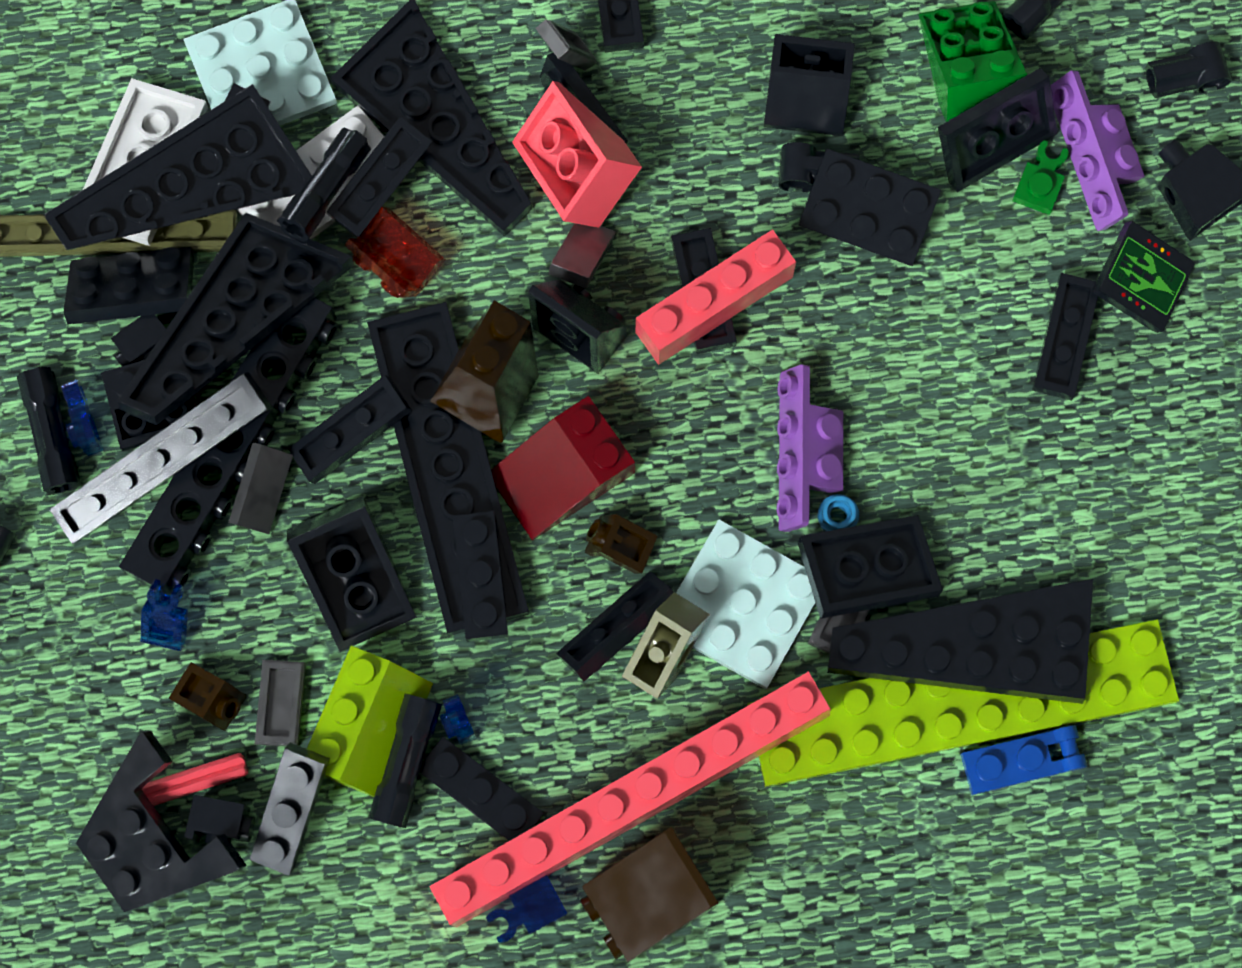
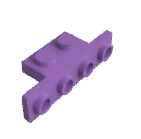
[1051,71,1145,231]
[777,364,843,532]

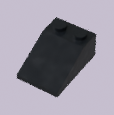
[528,279,627,374]
[287,496,417,652]

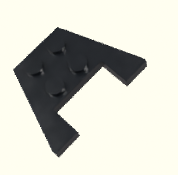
[76,731,247,912]

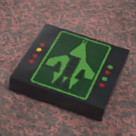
[1092,221,1196,333]

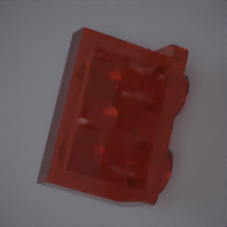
[345,207,446,298]

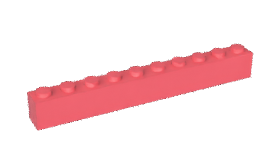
[429,671,831,927]

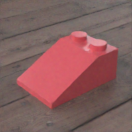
[512,81,642,228]

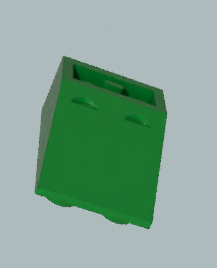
[918,1,1027,122]

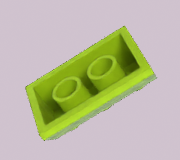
[307,646,433,797]

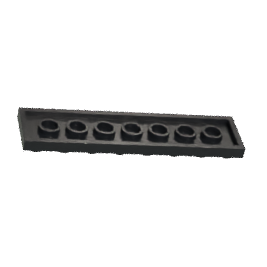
[367,302,529,636]

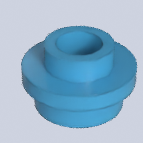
[817,494,859,532]

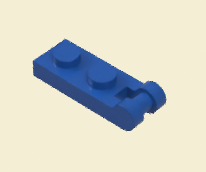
[960,725,1088,795]

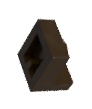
[585,514,658,574]
[169,662,246,731]

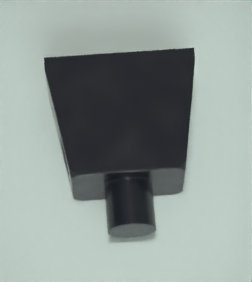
[1158,139,1242,241]

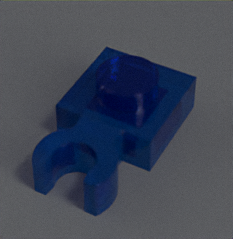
[61,380,104,456]
[140,579,188,651]
[439,695,477,745]
[486,875,568,943]

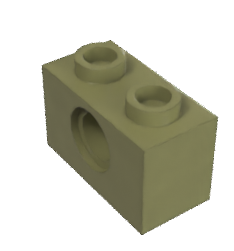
[622,592,710,699]

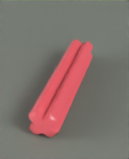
[142,753,248,806]

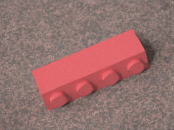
[635,229,796,365]

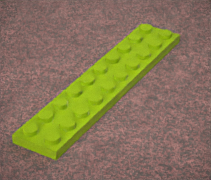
[747,619,1179,787]

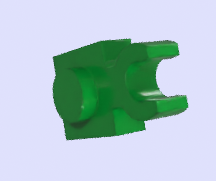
[1012,140,1068,215]

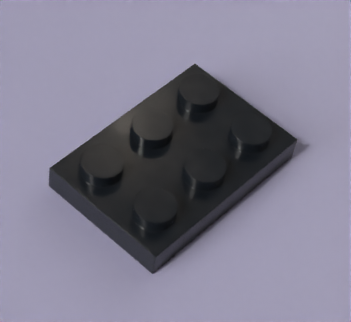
[938,68,1057,193]
[798,148,941,266]
[63,246,194,325]
[797,515,943,619]

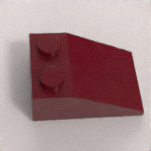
[491,395,635,541]

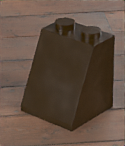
[430,300,539,443]
[580,827,718,963]

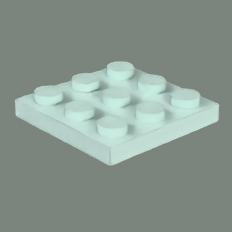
[183,0,337,125]
[676,520,815,690]

